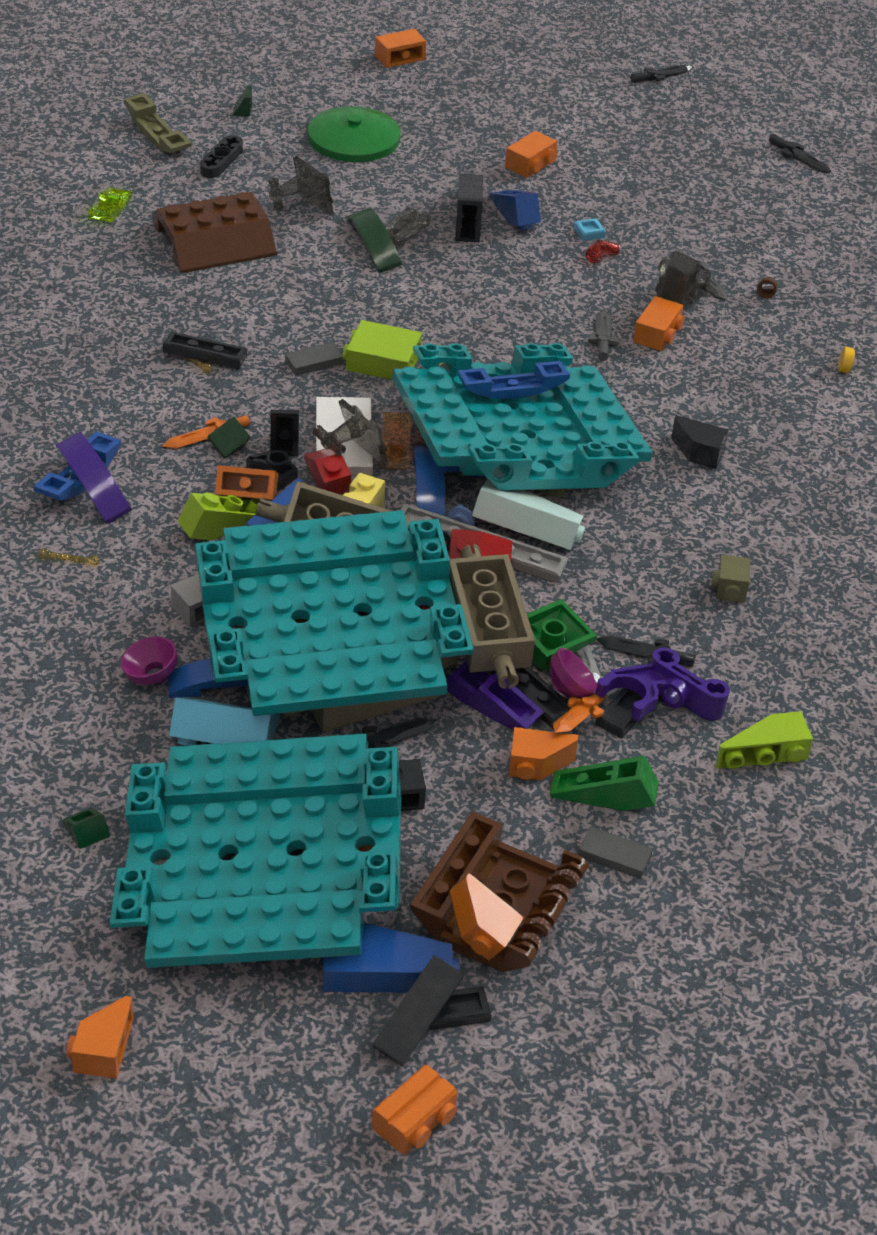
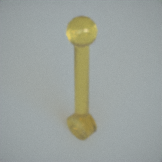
[184,357,212,373]
[39,548,100,567]

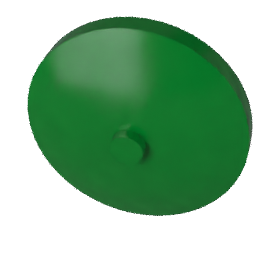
[308,106,401,162]

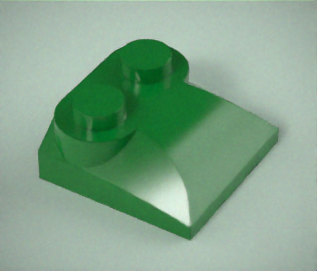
[527,599,597,671]

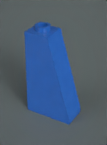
[323,923,460,993]

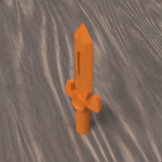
[161,415,250,448]
[553,693,607,733]

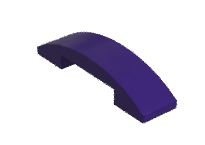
[56,431,132,524]

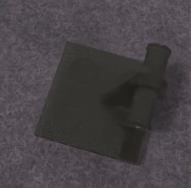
[268,156,334,216]
[312,399,389,467]

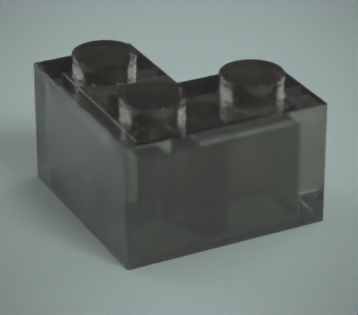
[655,250,711,312]

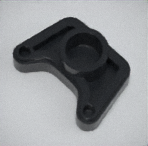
[246,450,298,491]

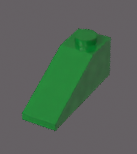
[550,756,659,811]

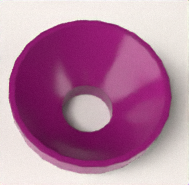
[121,636,178,685]
[549,648,597,699]

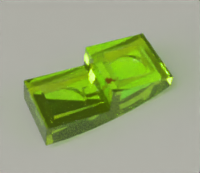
[88,186,132,223]

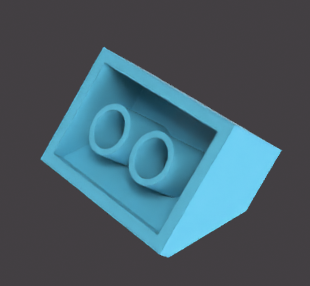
[169,697,280,746]

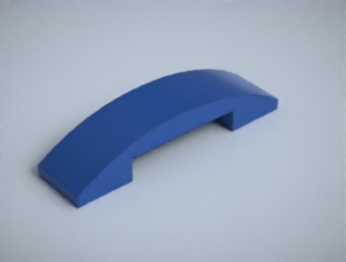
[457,361,570,399]
[34,432,121,500]
[413,445,445,516]
[168,658,247,698]

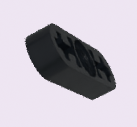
[200,135,243,178]

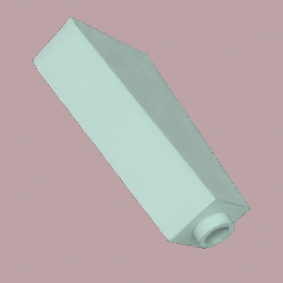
[472,479,585,550]

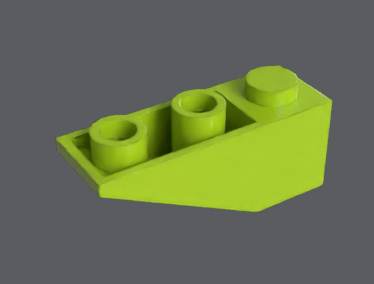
[178,492,260,540]
[715,711,813,769]

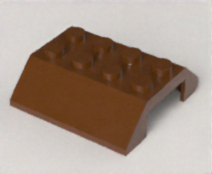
[152,192,277,273]
[410,811,588,972]

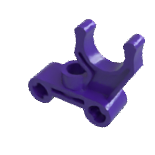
[595,647,730,721]

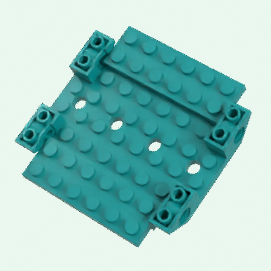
[392,343,653,490]
[195,510,474,716]
[110,734,401,968]

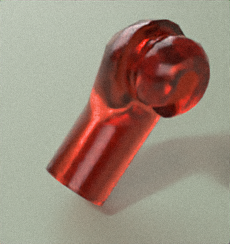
[586,239,620,263]

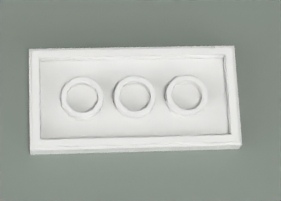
[316,397,373,475]

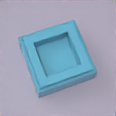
[574,218,606,241]

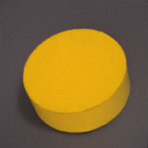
[838,346,855,373]

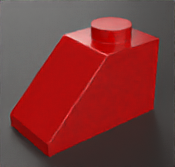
[304,447,351,495]
[449,529,513,561]

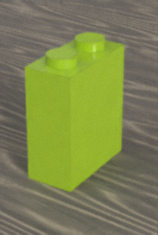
[342,320,422,380]

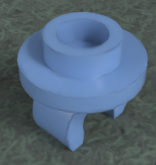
[447,504,476,526]

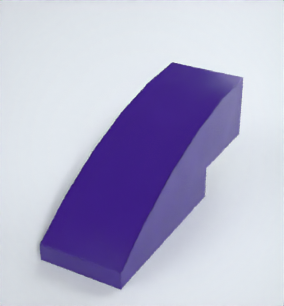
[447,660,544,729]

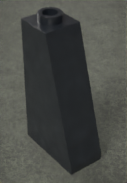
[455,173,483,243]

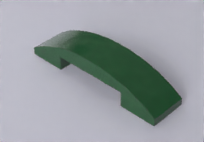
[347,207,402,272]

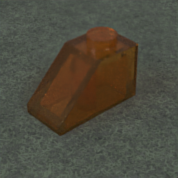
[381,412,411,469]

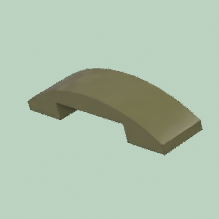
[124,93,192,153]

